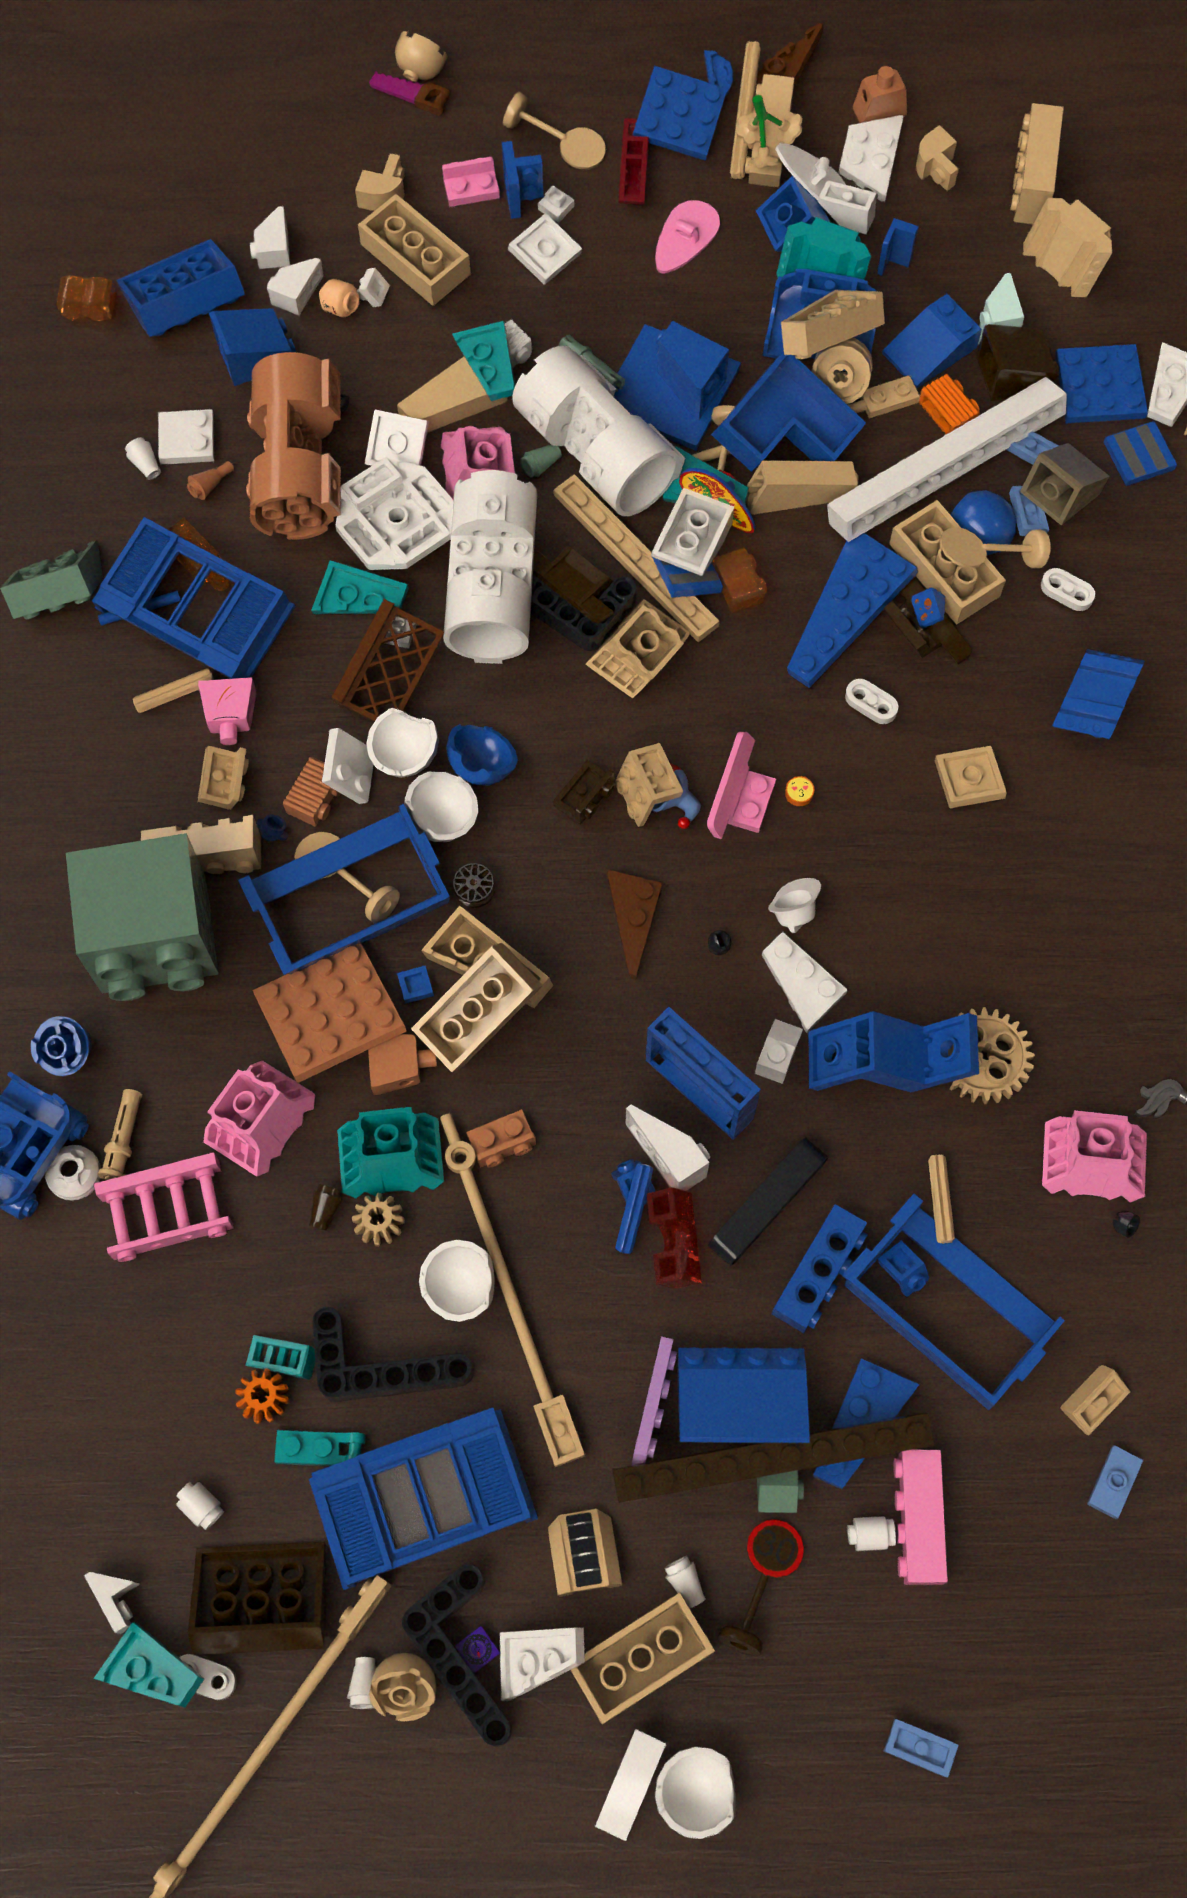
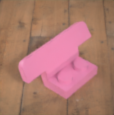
[707,732,776,839]

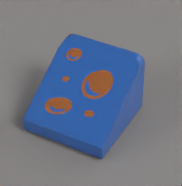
[912,588,945,629]

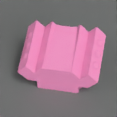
[440,426,515,500]
[204,1061,315,1176]
[1042,1110,1147,1202]

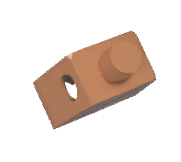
[853,66,907,123]
[368,1034,437,1095]

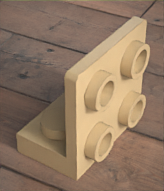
[616,743,683,827]

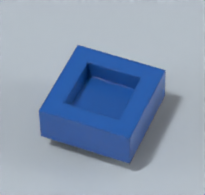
[397,965,434,1004]

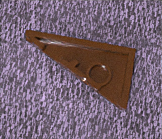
[755,23,824,89]
[607,870,662,979]

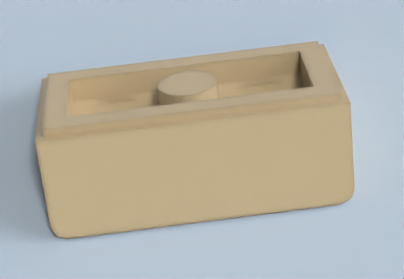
[1060,1365,1131,1436]

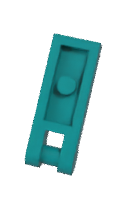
[274,1430,366,1466]

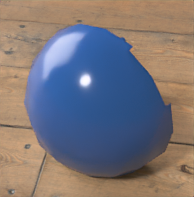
[950,491,1016,555]
[446,724,518,786]

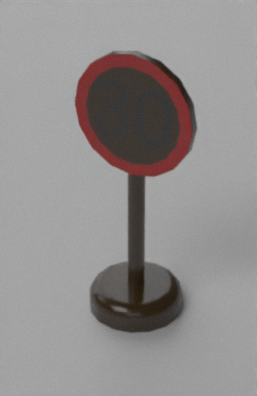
[718,1519,804,1656]

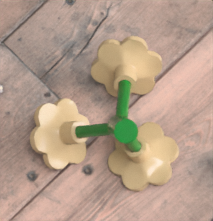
[735,95,802,168]

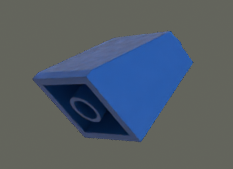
[209,308,296,386]
[656,321,729,420]

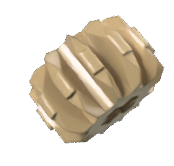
[352,1193,405,1246]

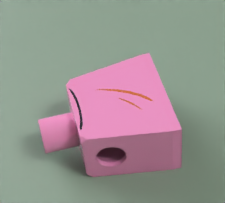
[198,677,256,745]

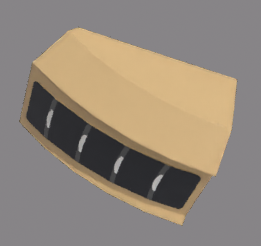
[548,1509,622,1597]

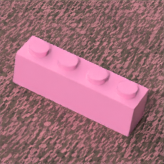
[893,1450,947,1585]

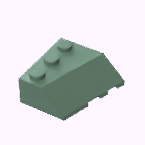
[0,540,103,619]

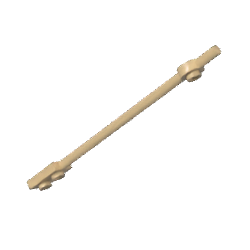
[692,375,920,462]
[440,1113,585,1467]
[149,1575,392,1898]

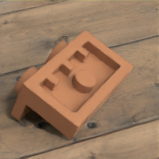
[466,1110,536,1168]

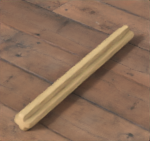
[730,41,760,179]

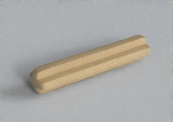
[133,668,214,713]
[928,1155,955,1244]

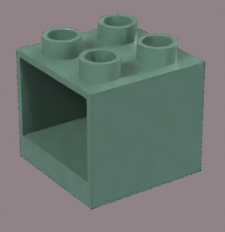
[66,833,219,1001]

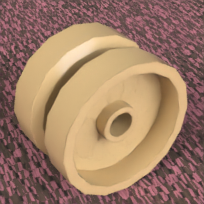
[812,338,873,404]

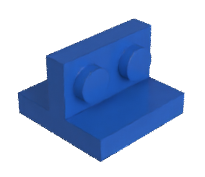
[502,141,544,219]

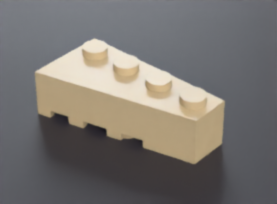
[744,74,794,187]
[781,290,885,359]
[141,815,261,874]

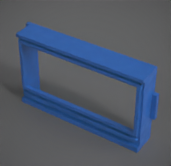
[238,804,450,975]
[842,1194,1065,1410]

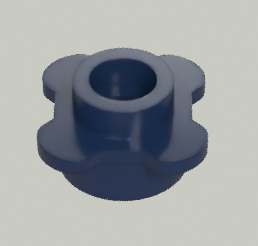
[256,814,288,841]

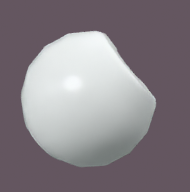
[366,708,439,778]
[404,771,478,842]
[419,1240,494,1322]
[655,1747,736,1839]

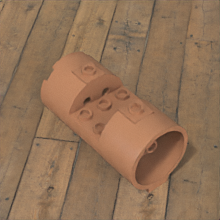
[246,352,341,540]

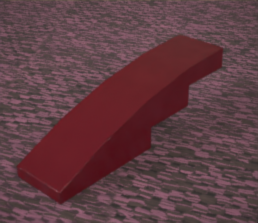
[619,118,648,205]

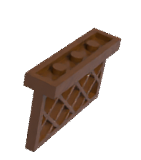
[332,599,444,722]

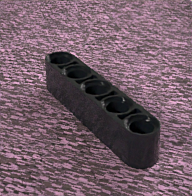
[708,1137,829,1266]

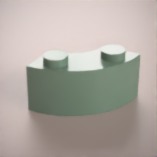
[757,1471,804,1513]

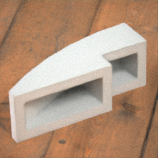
[595,1729,666,1841]

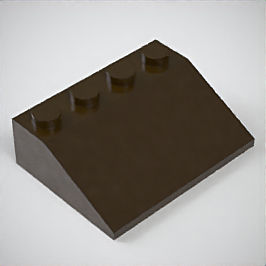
[188,1542,326,1655]

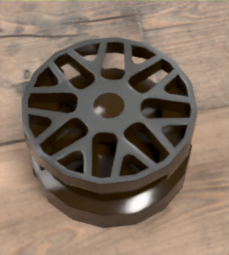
[453,863,495,908]

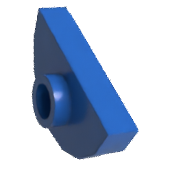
[704,50,733,96]

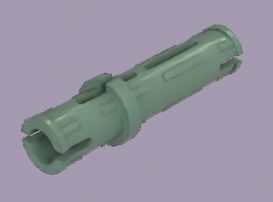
[559,335,625,393]

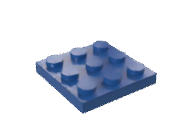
[633,66,727,161]
[1055,344,1148,423]

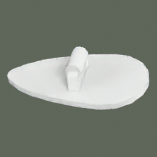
[776,143,846,200]

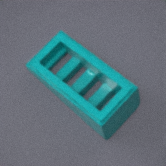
[246,1335,316,1380]

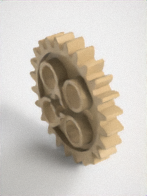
[948,1007,1035,1104]

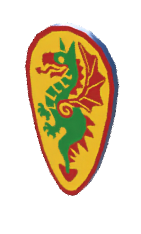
[679,468,756,533]

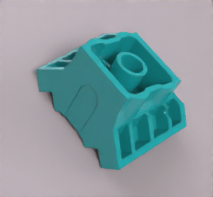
[776,217,871,280]
[337,1107,444,1199]

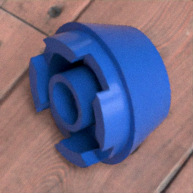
[31,1016,92,1076]

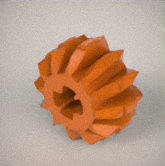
[235,1369,289,1424]

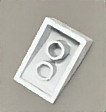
[651,488,734,576]
[626,1105,710,1197]

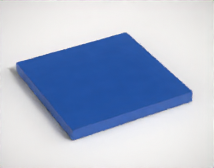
[614,324,741,451]

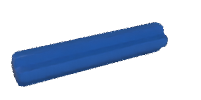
[615,1163,653,1254]

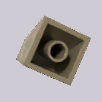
[1020,443,1110,525]

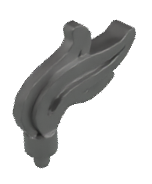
[1135,1079,1187,1118]

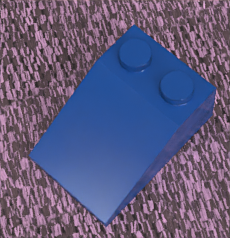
[882,294,982,389]

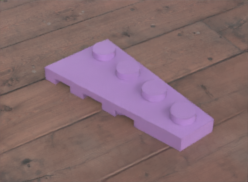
[632,1337,677,1465]

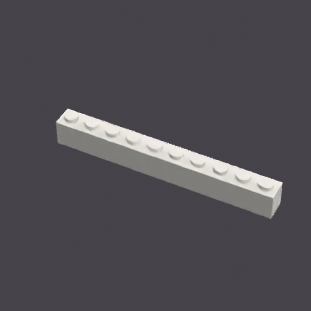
[827,377,1067,542]

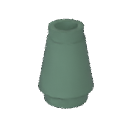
[520,445,562,477]

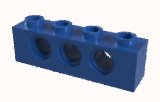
[772,1204,868,1334]

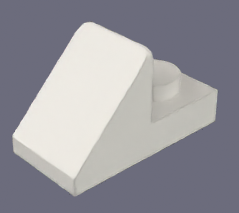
[84,1572,140,1634]

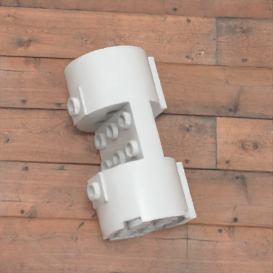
[512,346,685,516]
[444,470,537,664]

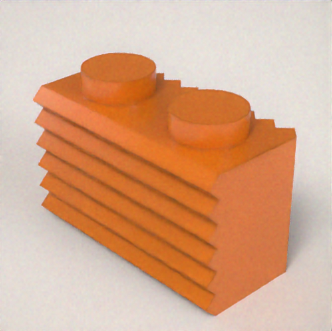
[919,374,980,435]

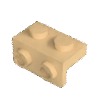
[197,746,249,810]

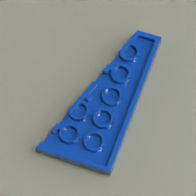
[787,533,918,688]

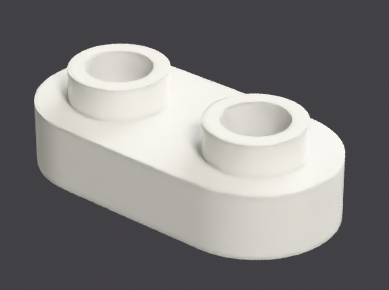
[1041,568,1095,611]
[845,679,898,724]
[179,1654,237,1700]

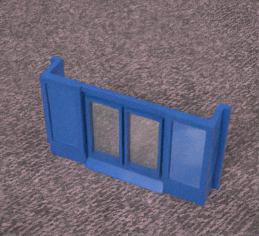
[309,1407,538,1590]

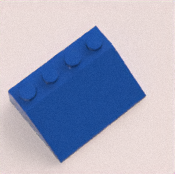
[116,239,245,337]
[677,1347,810,1443]

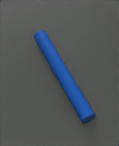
[97,591,181,626]

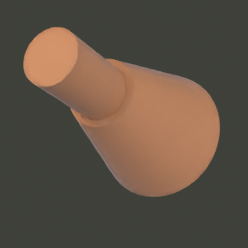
[187,461,234,500]

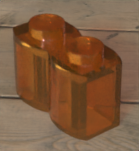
[56,276,117,321]
[712,548,767,613]

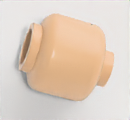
[319,279,359,317]

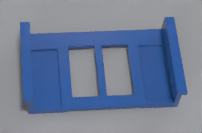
[92,517,296,679]

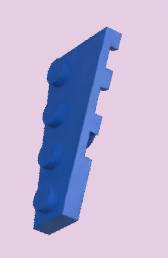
[812,1359,919,1490]

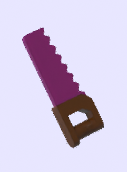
[369,72,450,116]

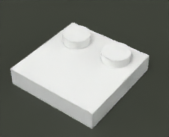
[508,213,582,285]
[159,409,214,465]
[365,410,429,466]
[322,728,374,804]

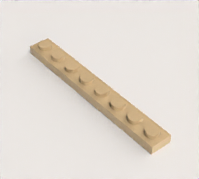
[554,474,719,642]

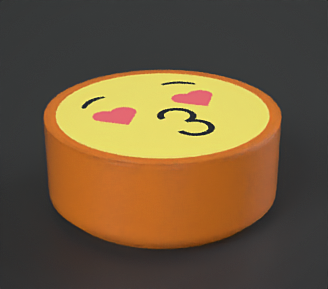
[785,776,814,806]

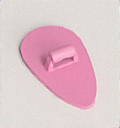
[655,200,720,273]

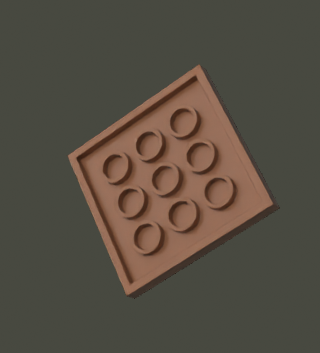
[252,942,406,1083]

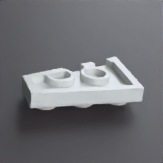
[1147,342,1187,427]
[762,932,847,1033]
[500,1628,585,1701]

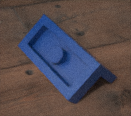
[877,218,919,276]

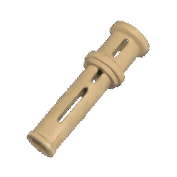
[98,1089,142,1180]

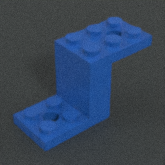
[808,1011,979,1092]

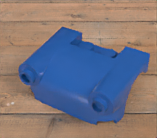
[763,269,876,371]
[0,1071,89,1220]

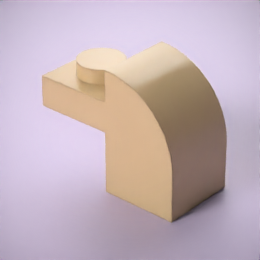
[916,125,958,191]
[355,154,405,211]

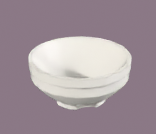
[45,1145,101,1201]

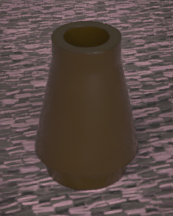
[309,1184,343,1231]

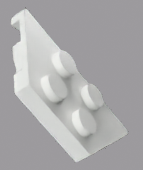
[839,115,903,202]

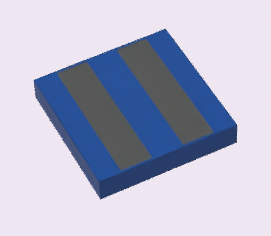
[1103,421,1177,486]
[652,557,723,598]

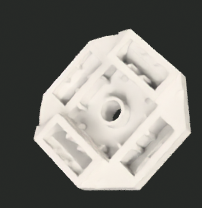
[336,457,454,570]

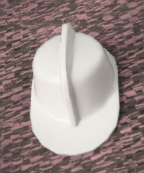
[768,878,821,933]

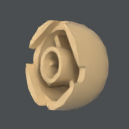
[395,31,447,82]
[369,1653,437,1722]

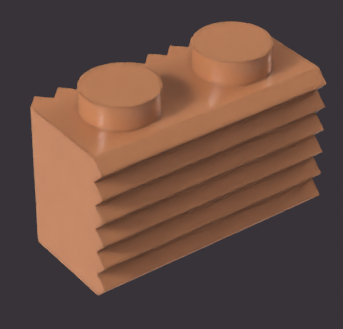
[283,757,341,827]

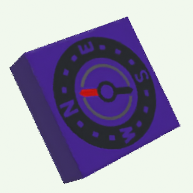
[455,1626,500,1674]

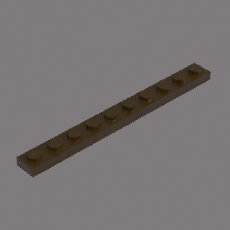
[612,1412,934,1503]

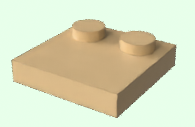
[935,746,1007,808]

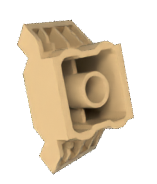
[1023,198,1112,298]
[586,599,691,698]

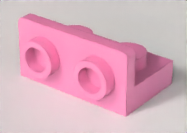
[442,157,500,207]

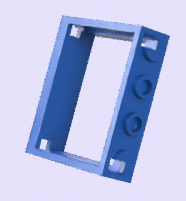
[645,1007,761,1140]

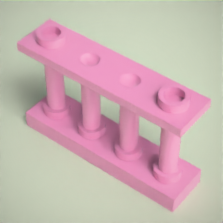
[94,1152,234,1262]

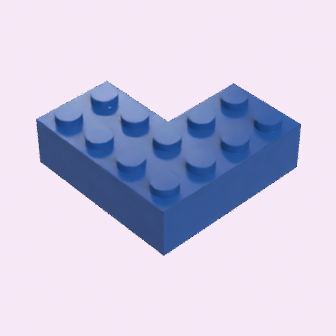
[711,351,866,472]

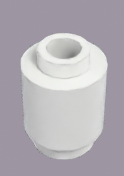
[176,1482,224,1530]
[847,1516,896,1551]

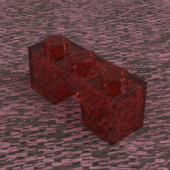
[647,1187,702,1289]

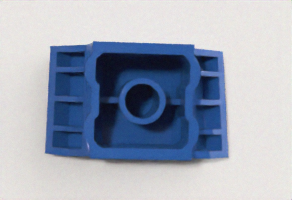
[1052,649,1145,740]

